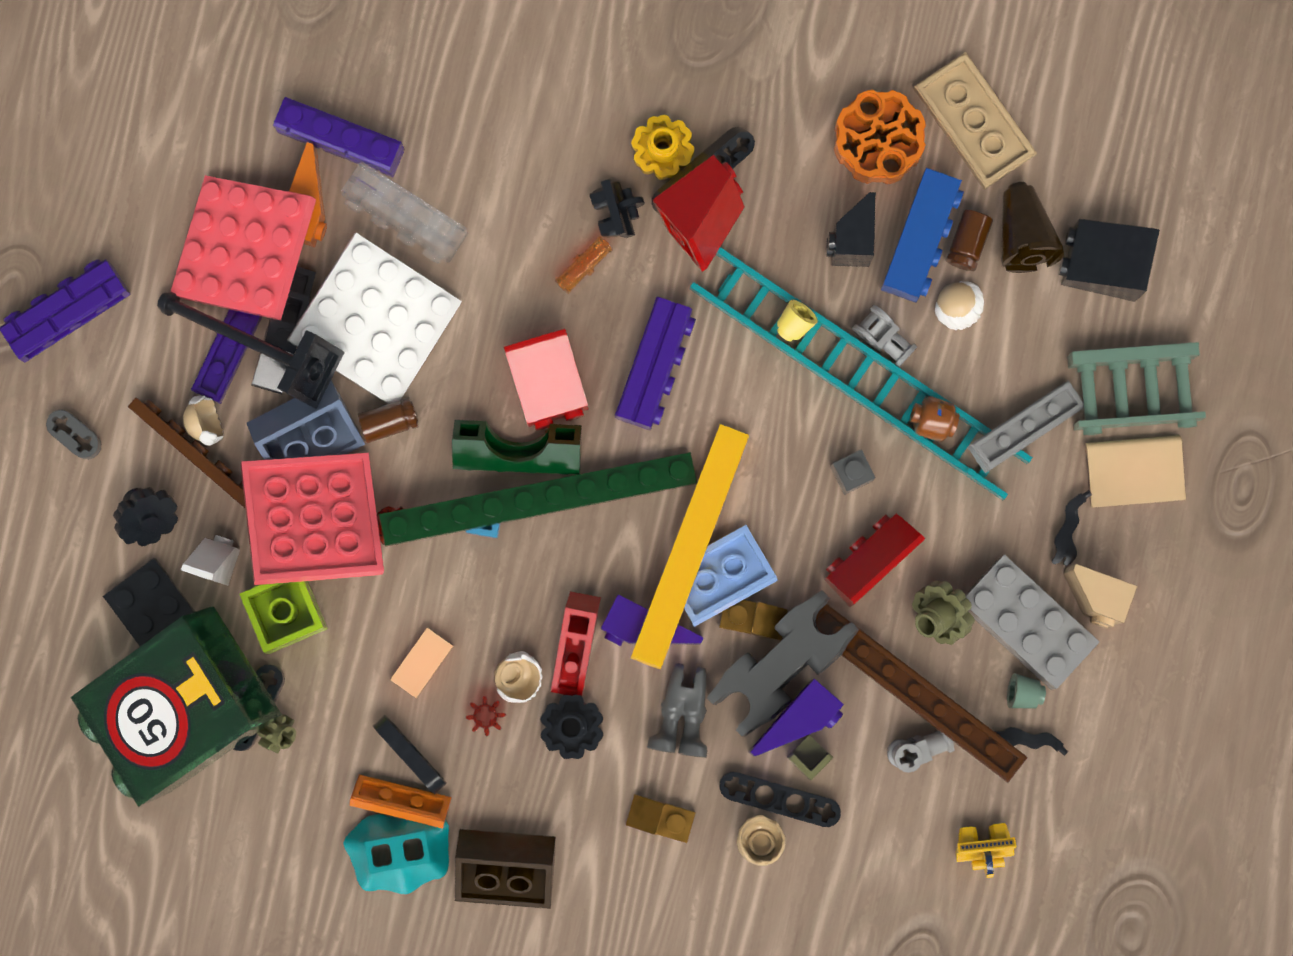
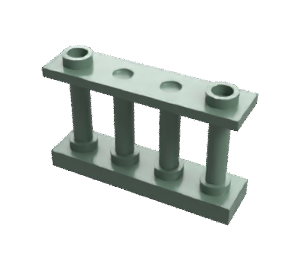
[1067,342,1206,435]

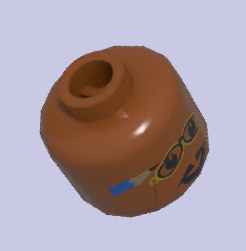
[910,396,960,442]

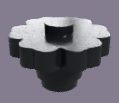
[113,487,178,547]
[540,695,604,759]

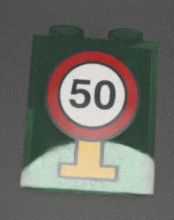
[71,606,282,807]

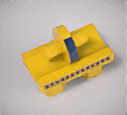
[955,823,1017,878]

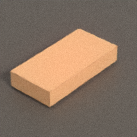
[390,628,454,698]

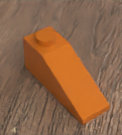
[289,142,327,248]

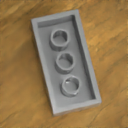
[965,554,1099,690]

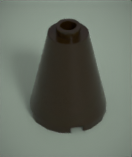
[1001,182,1064,273]

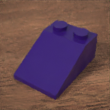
[748,679,844,756]

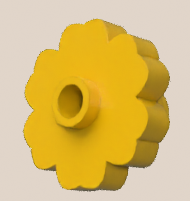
[631,115,695,180]

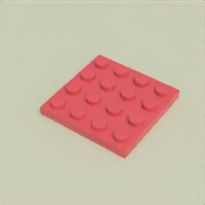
[171,175,316,320]
[241,453,384,585]

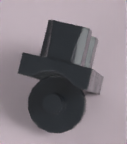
[590,179,645,238]

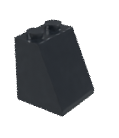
[1058,219,1160,302]

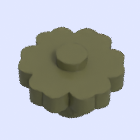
[912,580,975,645]

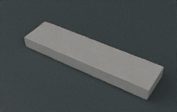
[967,380,1084,473]

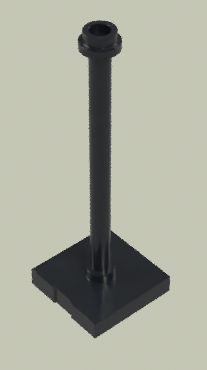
[157,292,345,409]

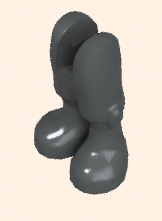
[647,663,708,758]

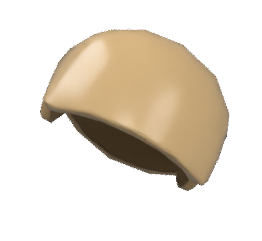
[736,815,786,866]

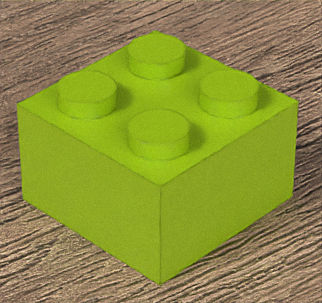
[239,581,328,654]

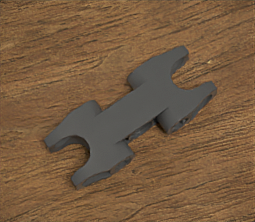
[707,590,859,737]

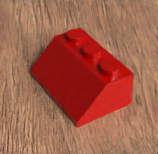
[824,513,926,607]

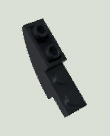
[251,267,316,394]

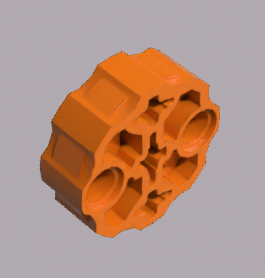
[834,89,926,185]

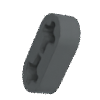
[46,410,102,460]

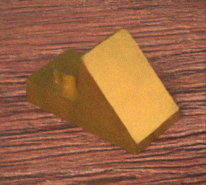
[719,600,788,641]
[626,794,696,843]

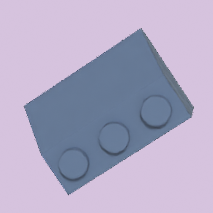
[247,380,365,460]

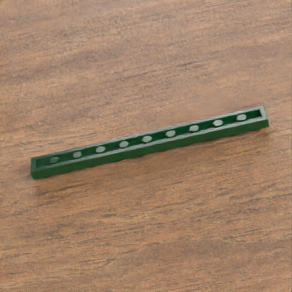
[379,452,697,547]

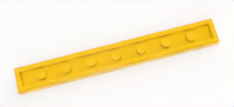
[631,424,749,670]

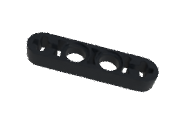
[652,127,755,213]
[719,772,841,827]

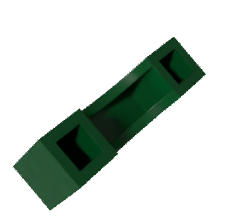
[452,420,582,475]

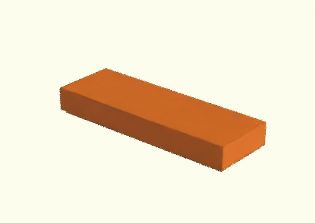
[350,774,452,829]

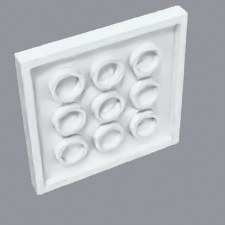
[287,233,462,404]

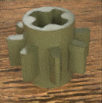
[256,711,296,753]

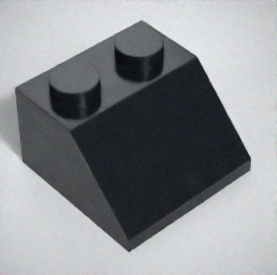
[826,192,876,267]

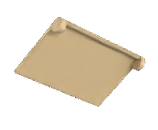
[1085,435,1186,508]

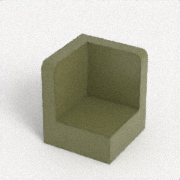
[787,735,834,780]

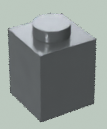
[831,449,876,495]

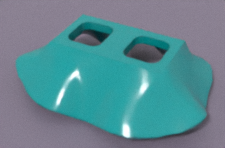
[343,814,449,894]

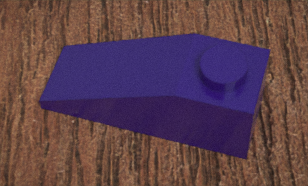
[601,594,704,646]

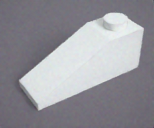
[181,535,240,586]

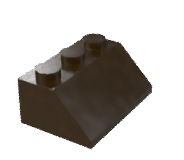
[455,829,556,909]

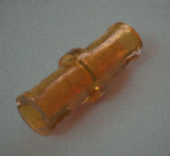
[555,236,613,294]

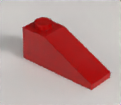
[551,591,601,696]

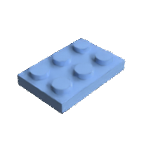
[663,525,778,627]

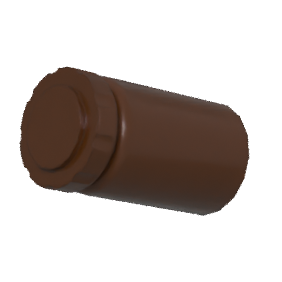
[946,210,993,271]
[358,397,419,443]

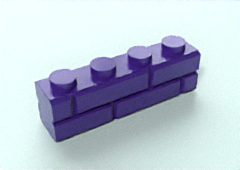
[273,97,405,178]
[0,259,131,363]
[615,297,696,430]

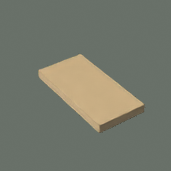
[914,52,1037,190]

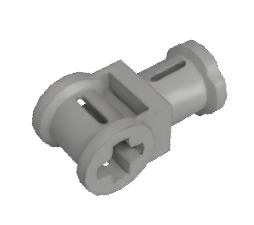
[852,305,917,367]
[887,730,955,773]

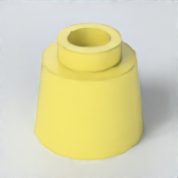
[777,300,818,341]

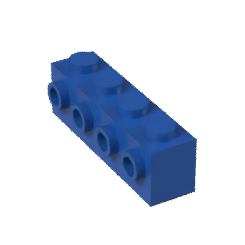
[881,168,964,303]

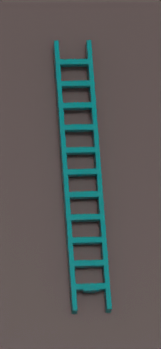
[690,247,1033,501]

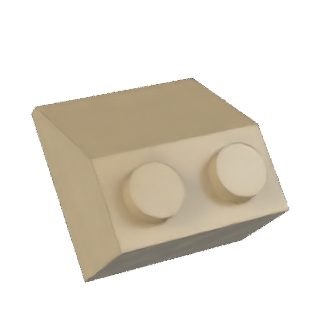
[1064,564,1137,629]

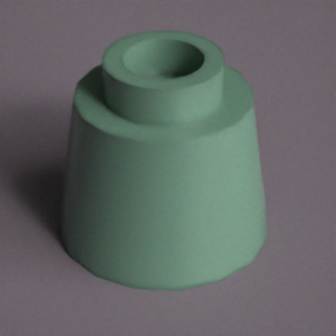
[1007,673,1046,709]

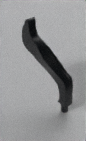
[1052,490,1092,566]
[994,727,1069,756]

